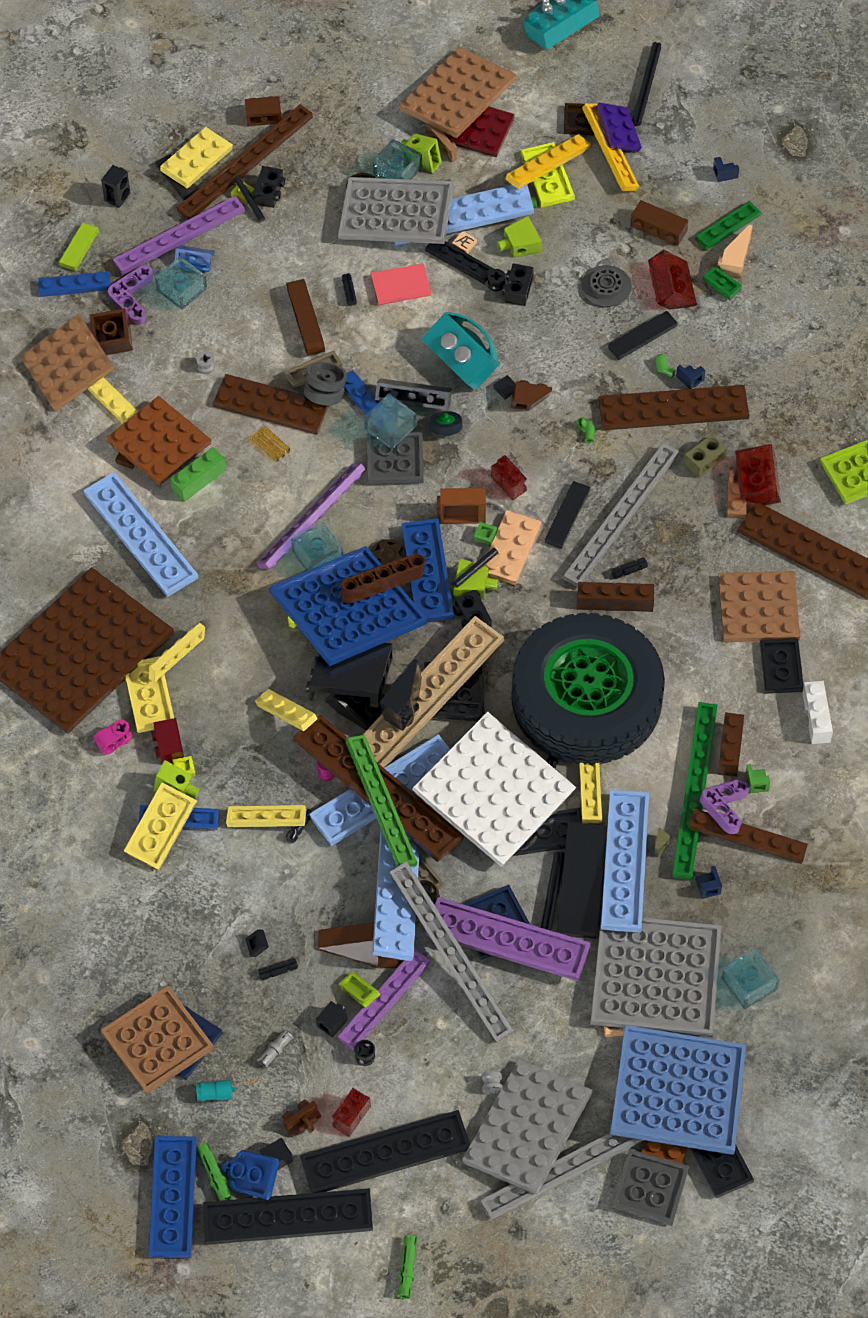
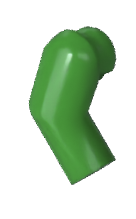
[655,354,676,378]
[577,417,595,443]

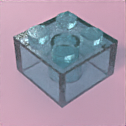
[373,138,422,180]
[155,256,207,310]
[364,394,417,449]
[291,522,344,571]
[722,949,780,1010]

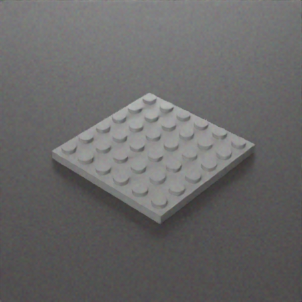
[591,915,721,1037]

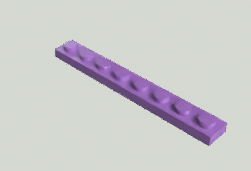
[113,196,245,275]
[256,463,365,569]

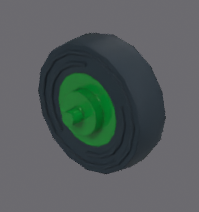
[430,411,463,436]

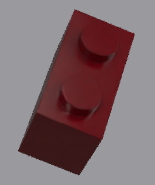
[151,718,184,764]

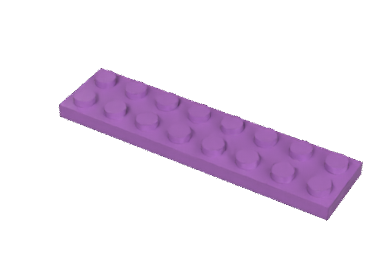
[425,897,591,981]

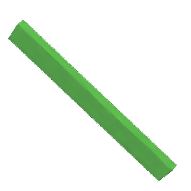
[346,735,418,867]

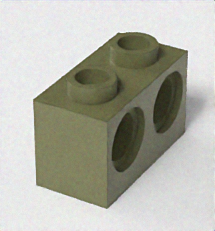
[684,434,727,478]

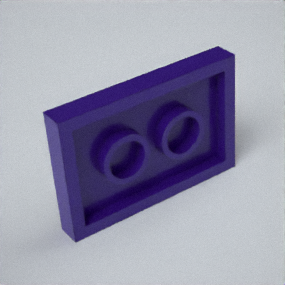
[596,102,642,152]

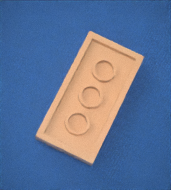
[484,510,542,585]

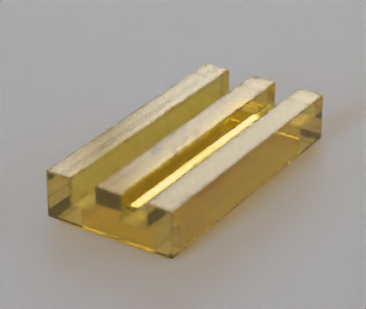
[252,426,290,462]

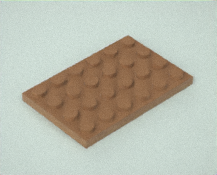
[399,47,516,138]

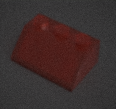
[648,249,697,310]
[735,444,781,505]

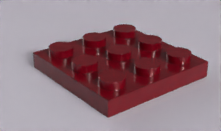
[448,107,515,157]

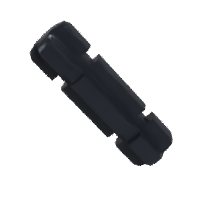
[342,273,357,306]
[612,557,648,579]
[286,808,312,843]
[259,958,298,980]

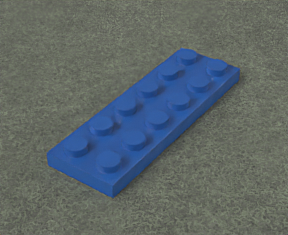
[401,519,454,622]
[149,1136,197,1258]

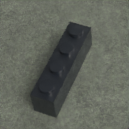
[375,378,452,410]

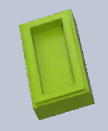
[338,971,380,1008]

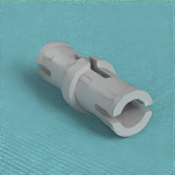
[257,1030,293,1068]

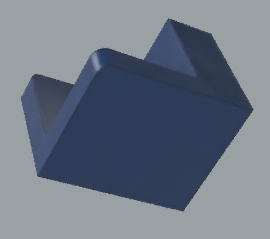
[713,157,739,182]
[676,365,705,389]
[695,866,722,899]

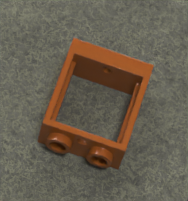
[437,488,486,524]

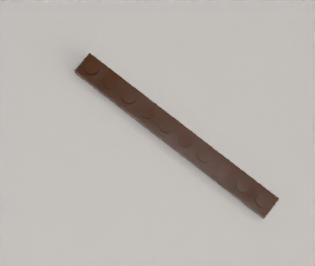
[177,104,313,220]

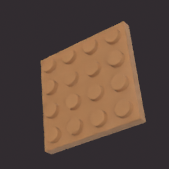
[20,314,115,411]
[718,571,800,642]
[100,986,214,1095]

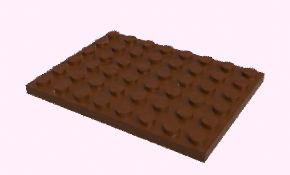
[0,567,174,734]

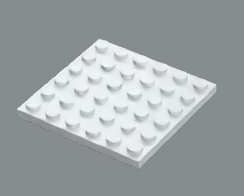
[412,712,576,867]

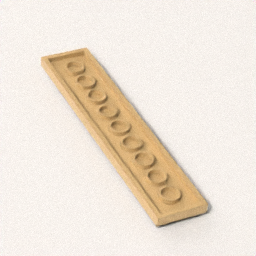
[363,616,504,768]

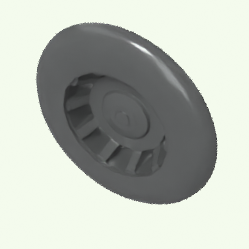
[581,265,632,307]

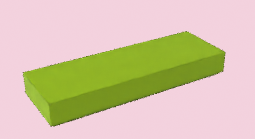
[59,222,99,271]

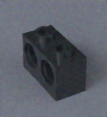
[101,165,131,208]
[253,166,286,208]
[502,263,534,306]
[453,590,492,628]

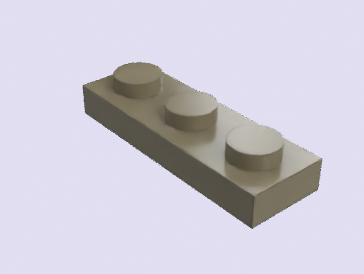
[285,351,343,389]

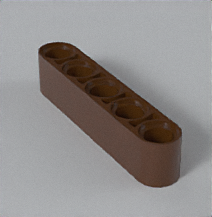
[286,279,325,356]
[340,554,425,603]

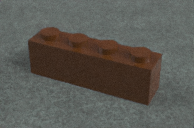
[577,582,654,612]

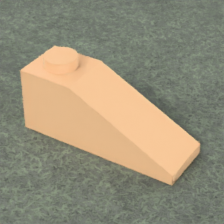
[717,225,753,278]

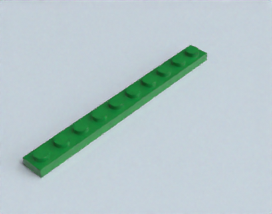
[672,702,718,880]

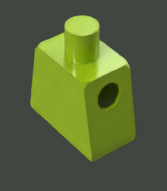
[400,134,442,174]
[497,216,542,257]
[453,559,499,599]
[153,760,200,799]

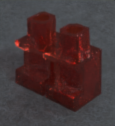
[491,455,527,501]
[332,1088,371,1137]

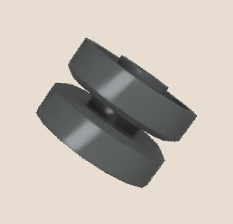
[304,361,347,405]

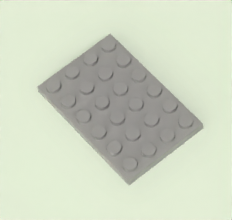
[338,177,454,244]
[462,1059,592,1195]

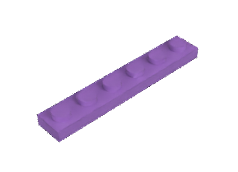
[338,949,430,1051]

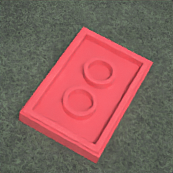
[371,263,431,305]

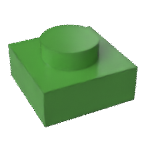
[473,522,498,546]

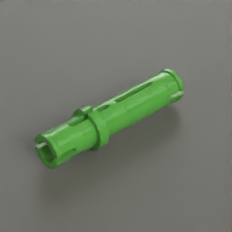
[197,1143,232,1201]
[397,1235,417,1299]

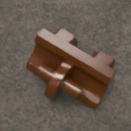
[282,1099,322,1138]

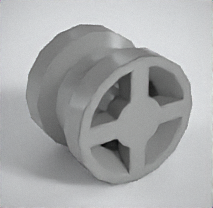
[196,351,215,374]
[482,1071,503,1094]

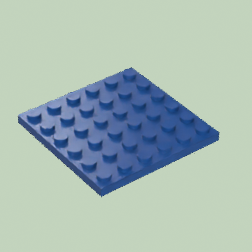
[269,546,427,666]

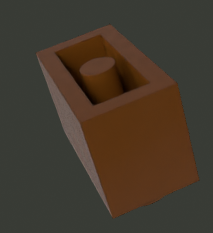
[245,96,282,126]

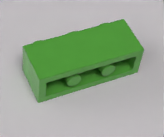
[171,447,226,502]

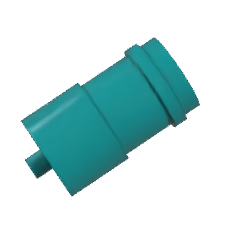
[196,1079,236,1102]

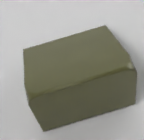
[654,828,670,857]

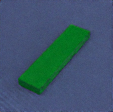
[695,201,761,251]

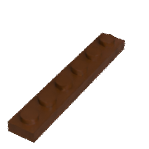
[688,808,808,864]

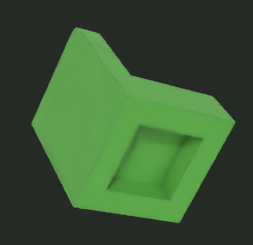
[745,764,770,794]

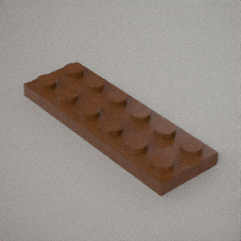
[213,374,329,434]

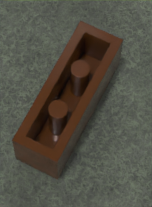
[630,200,689,246]
[718,712,744,777]

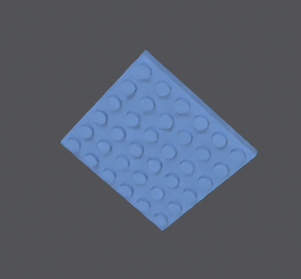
[610,1025,746,1155]

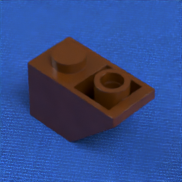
[511,380,552,411]

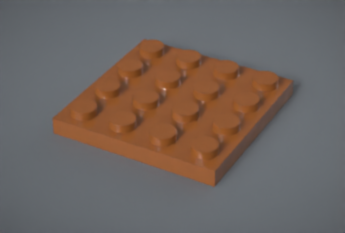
[106,395,212,486]

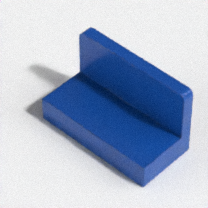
[174,245,215,271]

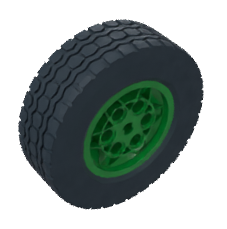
[511,613,665,765]

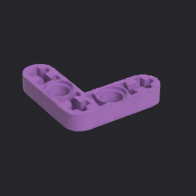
[108,265,153,325]
[700,779,750,834]

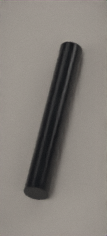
[233,175,265,222]
[453,548,498,588]

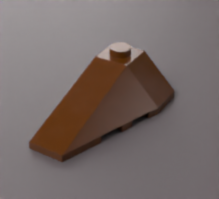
[318,922,398,968]

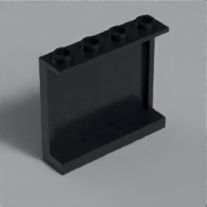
[306,643,393,707]

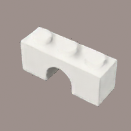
[802,681,833,744]

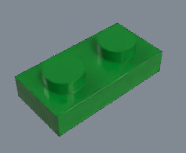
[703,266,742,300]

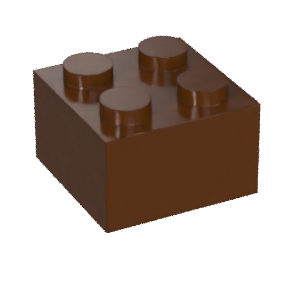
[90,308,133,355]

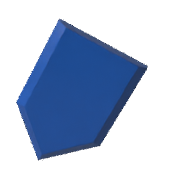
[220,1150,279,1200]

